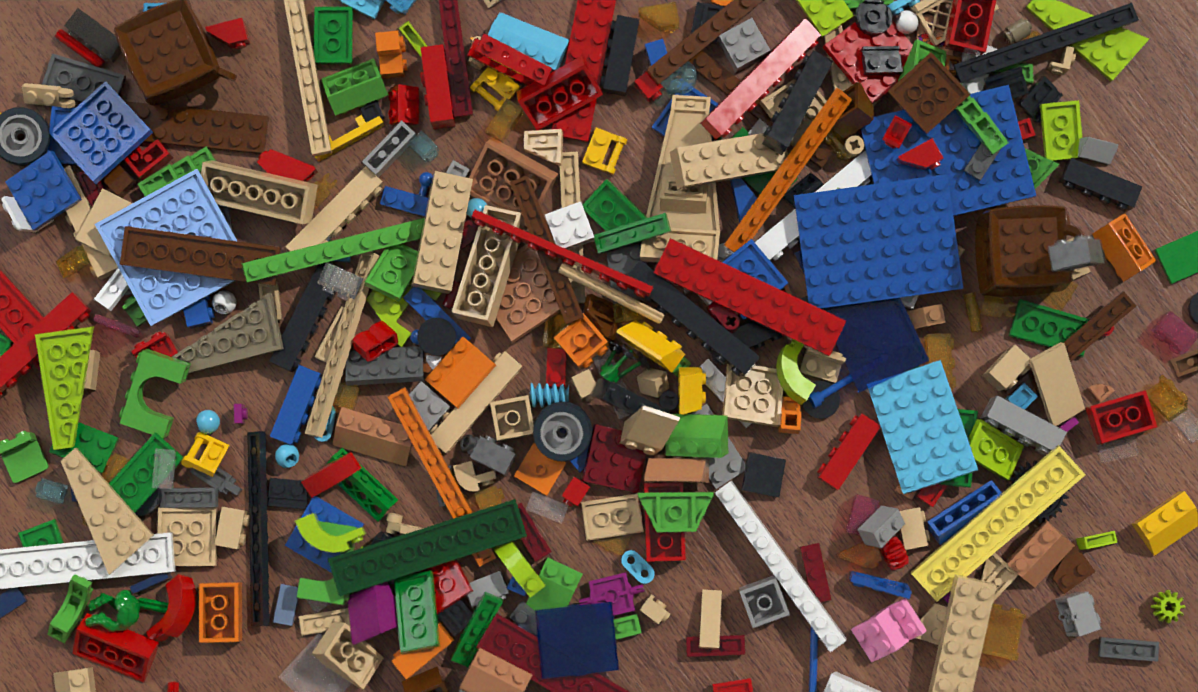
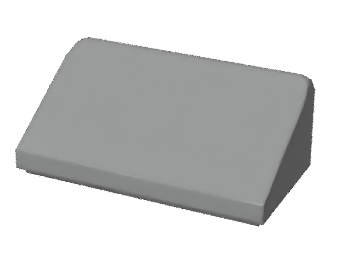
[1078,137,1119,165]

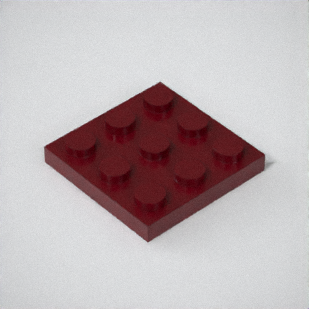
[581,424,646,493]

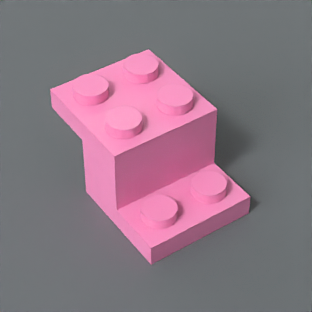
[851,598,927,662]

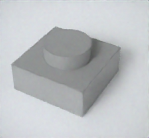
[446,160,470,177]

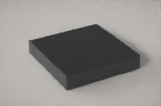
[741,452,786,497]

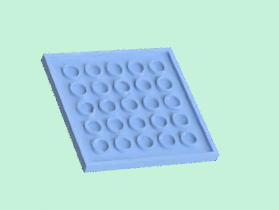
[95,169,237,326]

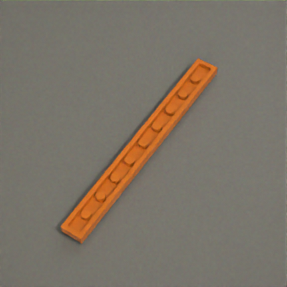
[724,88,852,252]
[388,387,497,567]

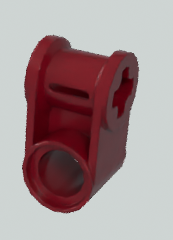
[706,302,740,334]

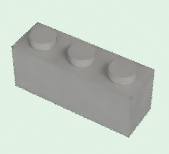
[362,120,417,178]

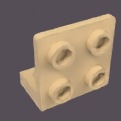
[799,347,846,383]

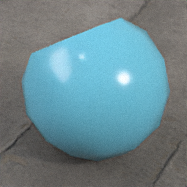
[466,198,487,217]
[197,410,220,434]
[275,444,300,468]

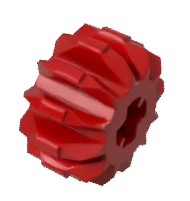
[880,536,909,570]

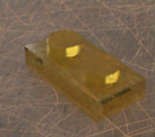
[56,245,90,279]

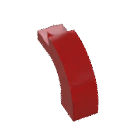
[147,574,196,642]

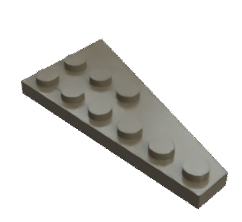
[172,293,284,374]

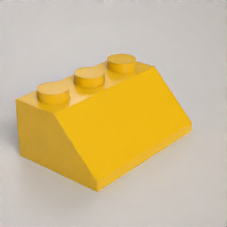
[616,320,685,373]
[1132,491,1198,556]

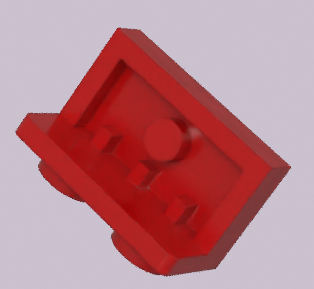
[388,84,419,125]
[131,331,178,359]

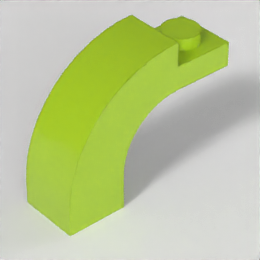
[776,339,816,405]
[295,513,367,552]
[492,541,546,598]

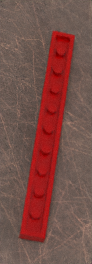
[472,210,653,298]

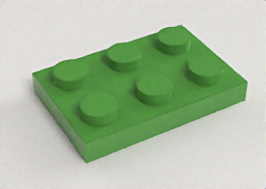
[364,244,418,302]

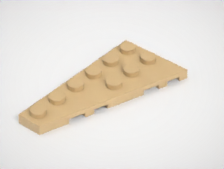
[61,448,154,575]

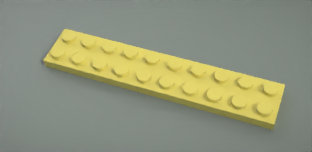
[911,445,1085,602]

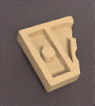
[524,129,563,166]

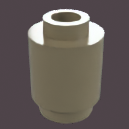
[1003,18,1032,45]

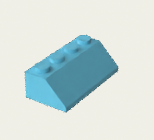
[488,12,570,73]

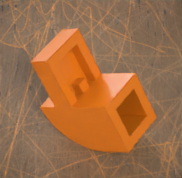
[778,396,801,434]

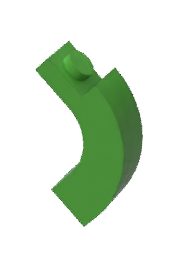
[48,574,93,643]

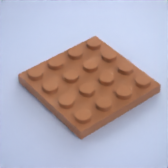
[496,244,561,343]

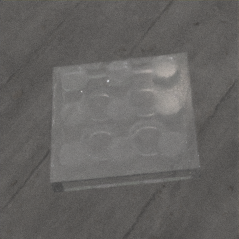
[279,633,352,692]

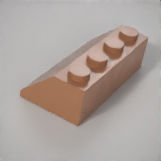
[333,407,413,467]

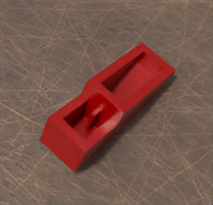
[301,452,362,498]

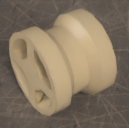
[844,135,864,157]

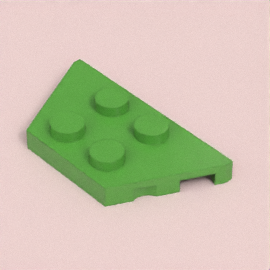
[638,492,714,532]

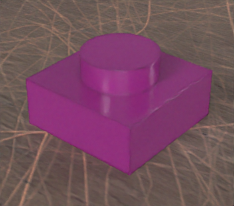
[234,404,248,424]

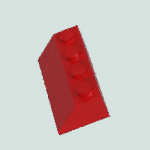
[517,55,603,130]
[72,613,159,682]

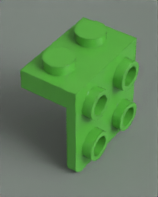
[0,431,49,483]

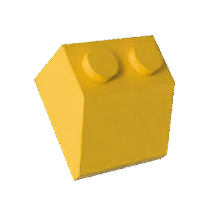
[678,367,706,414]

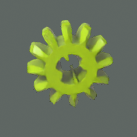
[1151,590,1185,623]

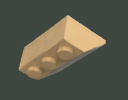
[53,667,96,692]

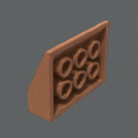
[469,137,558,226]

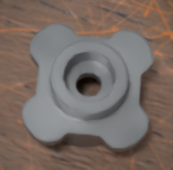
[460,434,479,455]

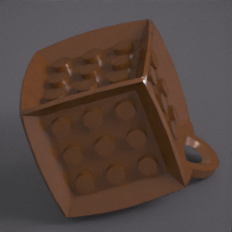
[114,0,237,106]
[975,205,1085,296]

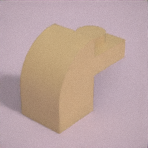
[453,461,497,492]

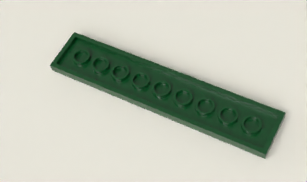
[328,499,527,596]

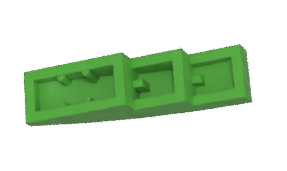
[954,83,1008,155]
[138,146,216,197]

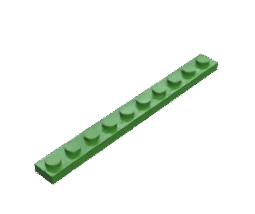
[241,218,424,282]

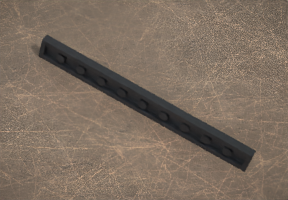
[953,3,1139,83]
[247,431,270,626]

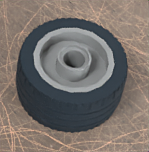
[0,107,50,166]
[533,402,592,461]

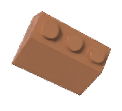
[644,455,709,483]
[1006,519,1075,587]
[459,648,532,692]

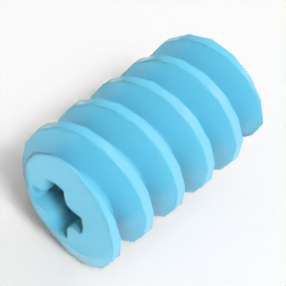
[530,383,569,408]

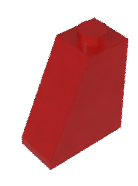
[257,149,318,182]

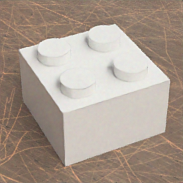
[545,201,594,250]

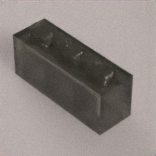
[64,8,122,63]

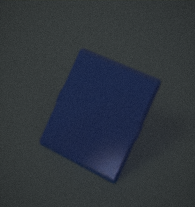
[535,602,619,679]

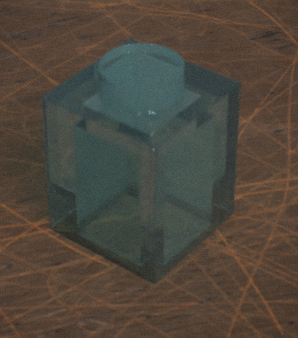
[408,131,439,163]
[35,478,69,504]

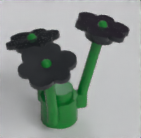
[599,341,651,383]

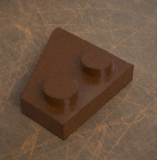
[583,294,621,342]
[1052,541,1095,594]

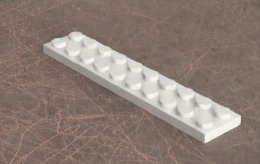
[0,533,176,589]

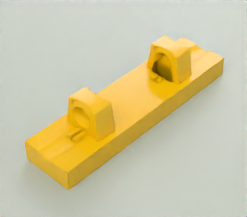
[315,115,385,162]

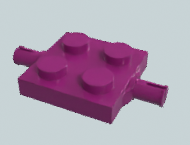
[579,572,645,619]

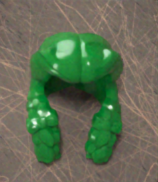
[86,590,140,632]

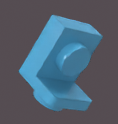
[1005,383,1038,410]

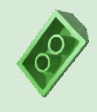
[321,58,388,116]
[666,413,728,458]

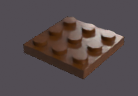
[888,52,970,134]

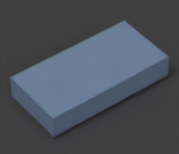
[273,584,299,626]

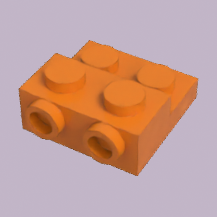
[554,313,609,369]

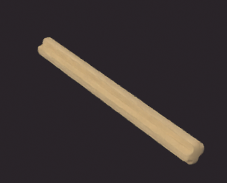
[559,263,664,324]

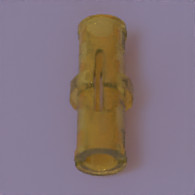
[963,292,983,332]

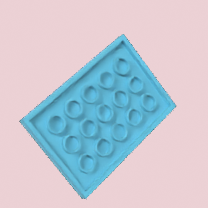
[867,360,978,494]

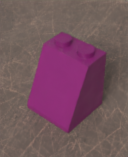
[348,581,398,645]

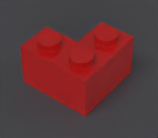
[124,139,173,181]

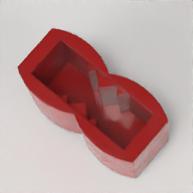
[352,321,398,362]

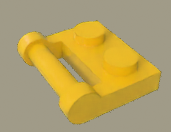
[470,67,521,112]
[582,127,628,175]
[181,432,229,477]

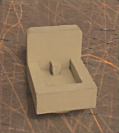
[1047,46,1076,75]

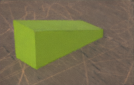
[397,21,427,57]
[1076,531,1118,550]

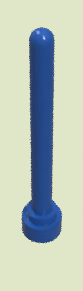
[808,354,889,408]
[809,626,818,692]

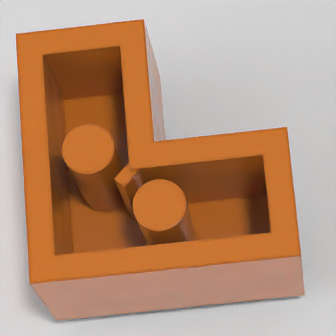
[375,31,408,79]

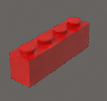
[817,413,881,491]

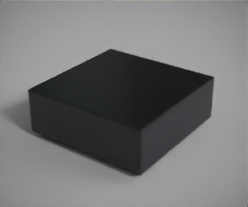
[359,100,384,123]

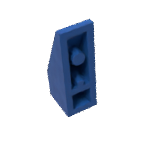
[730,178,757,223]

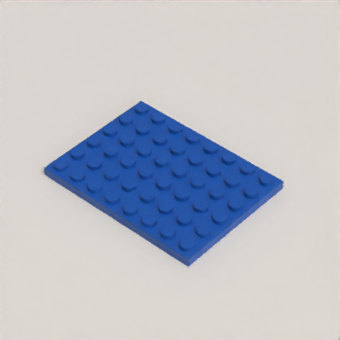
[860,85,1036,216]
[794,174,964,309]

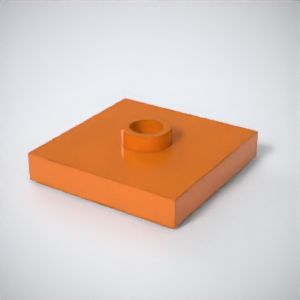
[514,443,566,496]

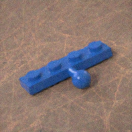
[380,172,433,217]
[403,287,471,347]

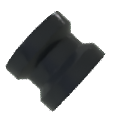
[659,391,678,411]

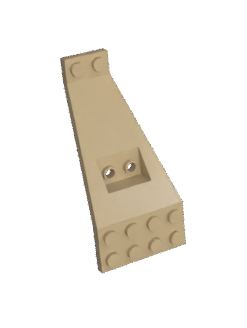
[640,95,720,262]

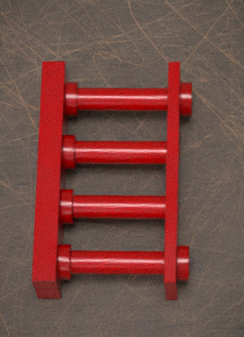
[467,33,552,86]

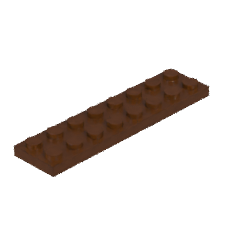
[125,101,269,154]
[120,226,281,286]

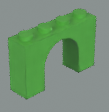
[119,349,191,438]
[297,521,359,605]

